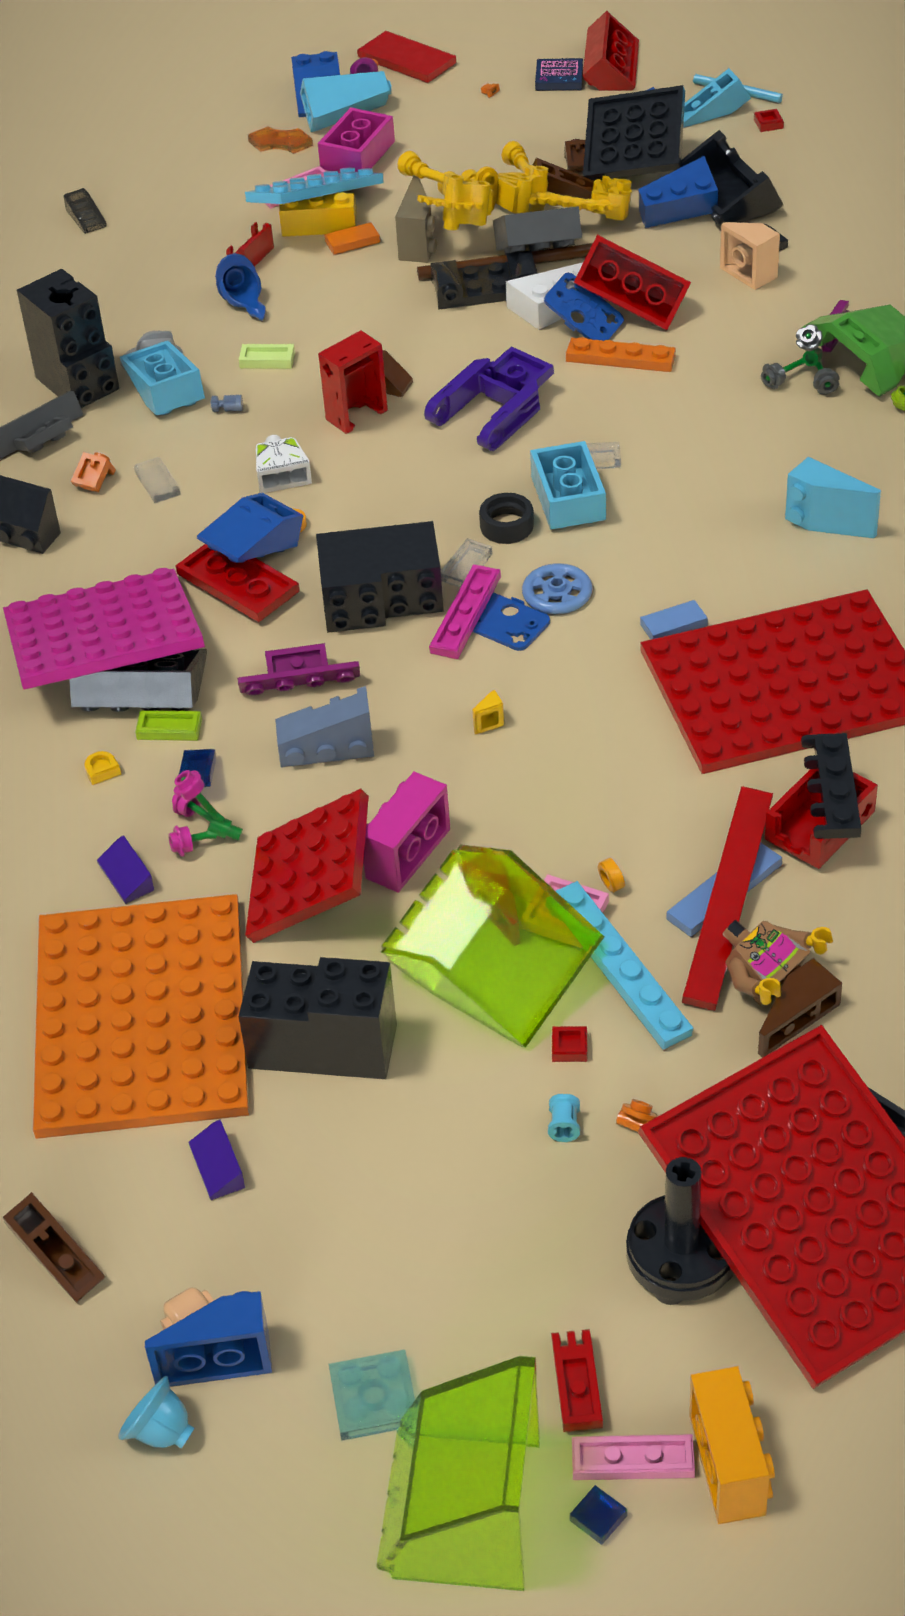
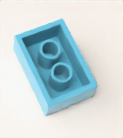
[530,441,606,530]

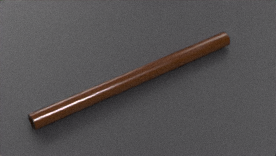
[417,243,592,280]

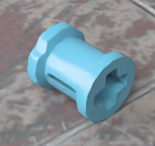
[548,1094,580,1142]

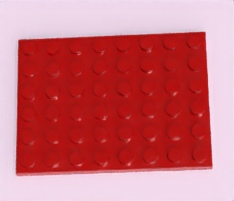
[640,589,905,774]
[638,1025,905,1389]

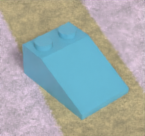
[120,340,205,415]
[785,457,881,538]

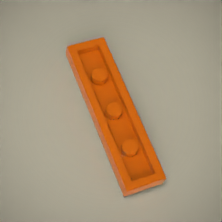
[566,337,676,372]

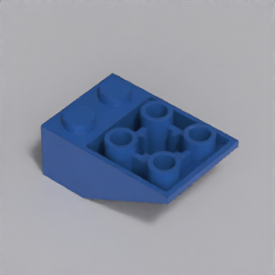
[197,492,303,563]

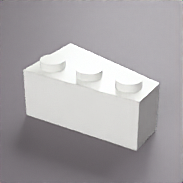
[506,262,583,330]

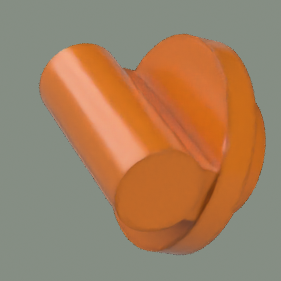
[616,1099,657,1132]

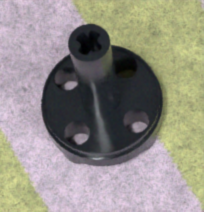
[626,1157,734,1305]

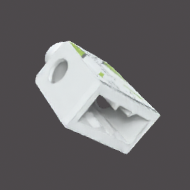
[256,435,312,493]

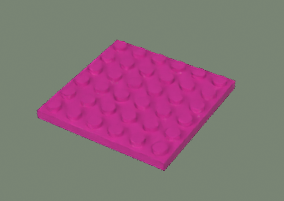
[3,568,205,690]

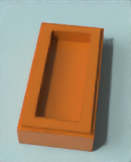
[324,222,380,255]

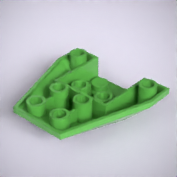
[803,304,905,397]

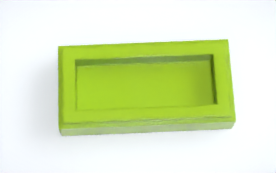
[135,711,202,741]

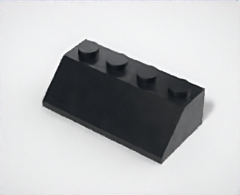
[0,475,61,554]

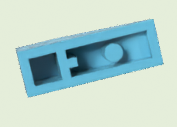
[683,68,751,128]

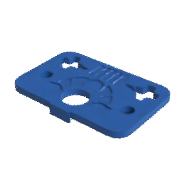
[544,272,624,341]
[473,592,550,651]

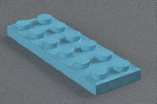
[245,168,384,204]

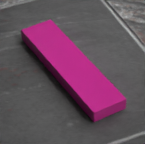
[429,564,501,659]

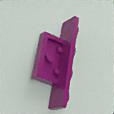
[237,643,360,695]

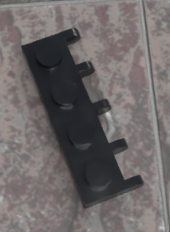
[801,733,862,839]

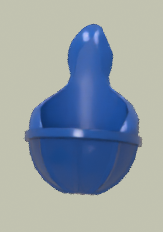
[215,253,266,321]

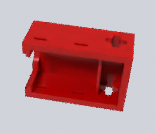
[318,330,388,434]
[765,769,878,869]

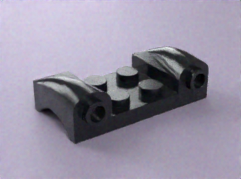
[430,250,538,310]

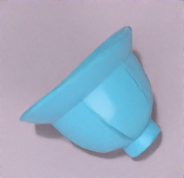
[118,1376,195,1449]

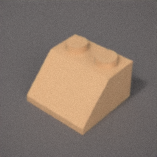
[720,222,780,290]

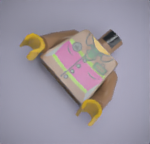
[722,920,833,1006]

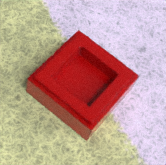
[754,109,784,132]
[552,1026,587,1062]

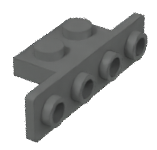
[0,391,83,459]

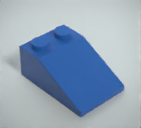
[291,51,340,117]
[145,1291,272,1387]

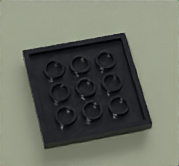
[583,85,685,181]

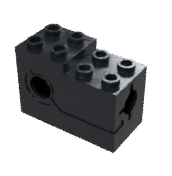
[17,269,120,408]
[316,521,444,633]
[238,957,397,1079]

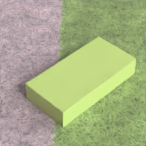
[239,344,295,369]

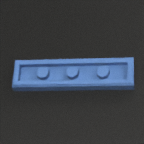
[666,843,782,937]

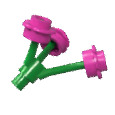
[168,770,243,857]

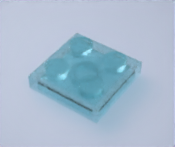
[329,1349,420,1441]

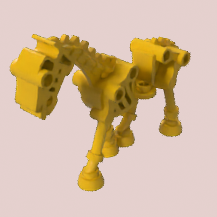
[397,141,632,230]

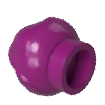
[350,57,378,74]

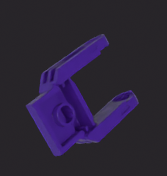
[424,346,554,451]

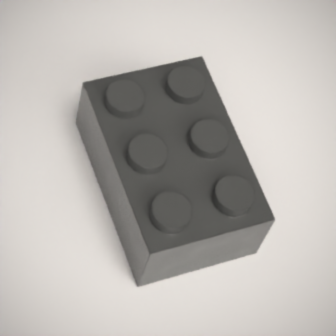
[493,206,582,255]

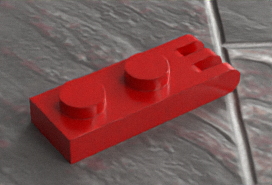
[551,1329,603,1432]

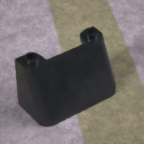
[674,130,783,227]

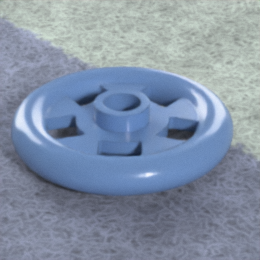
[522,563,593,614]

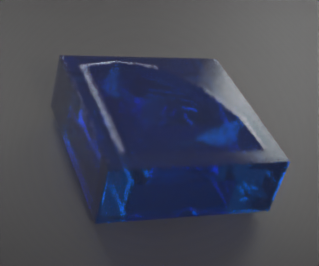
[570,1485,627,1545]

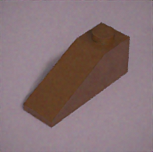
[533,157,594,199]
[758,958,842,1058]
[3,1192,105,1303]

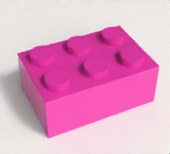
[317,107,395,173]
[363,771,450,893]

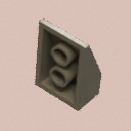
[395,175,437,263]

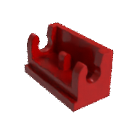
[226,222,274,267]

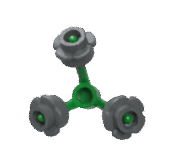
[761,324,840,394]

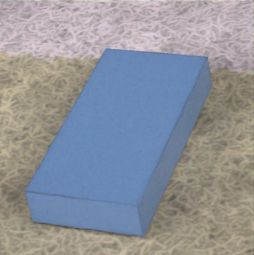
[640,600,708,640]

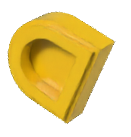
[84,751,122,785]

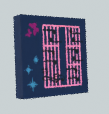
[535,58,583,91]

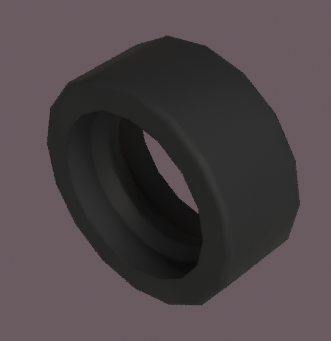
[479,492,534,544]

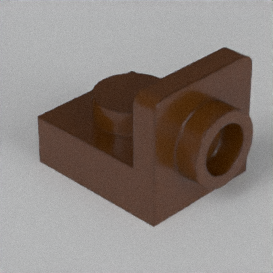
[564,139,585,172]

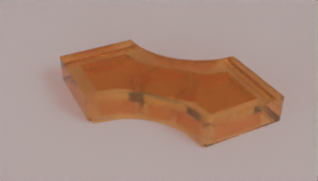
[248,126,313,154]

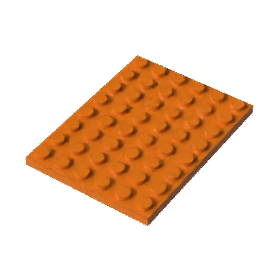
[33,894,249,1139]

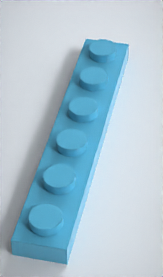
[548,881,694,1050]

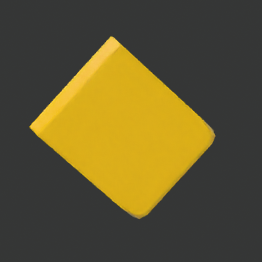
[472,690,504,734]

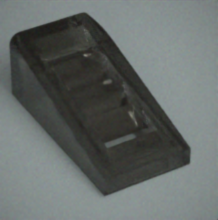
[63,188,107,234]

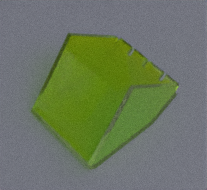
[381,844,605,1048]
[376,1356,540,1591]

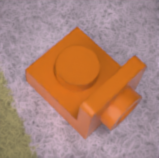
[71,452,116,492]

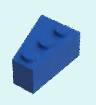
[638,156,718,228]

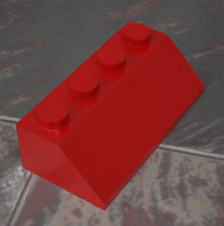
[582,11,639,91]
[573,234,691,330]

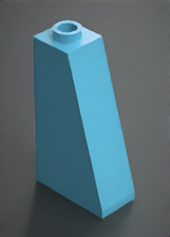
[300,71,392,132]

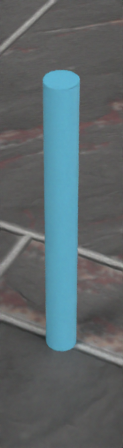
[693,74,783,103]

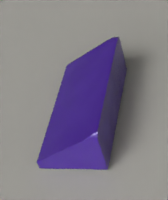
[97,835,154,904]
[188,1119,245,1200]

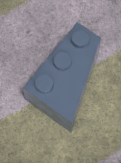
[275,686,374,767]

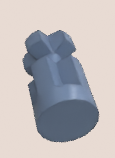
[211,395,243,412]

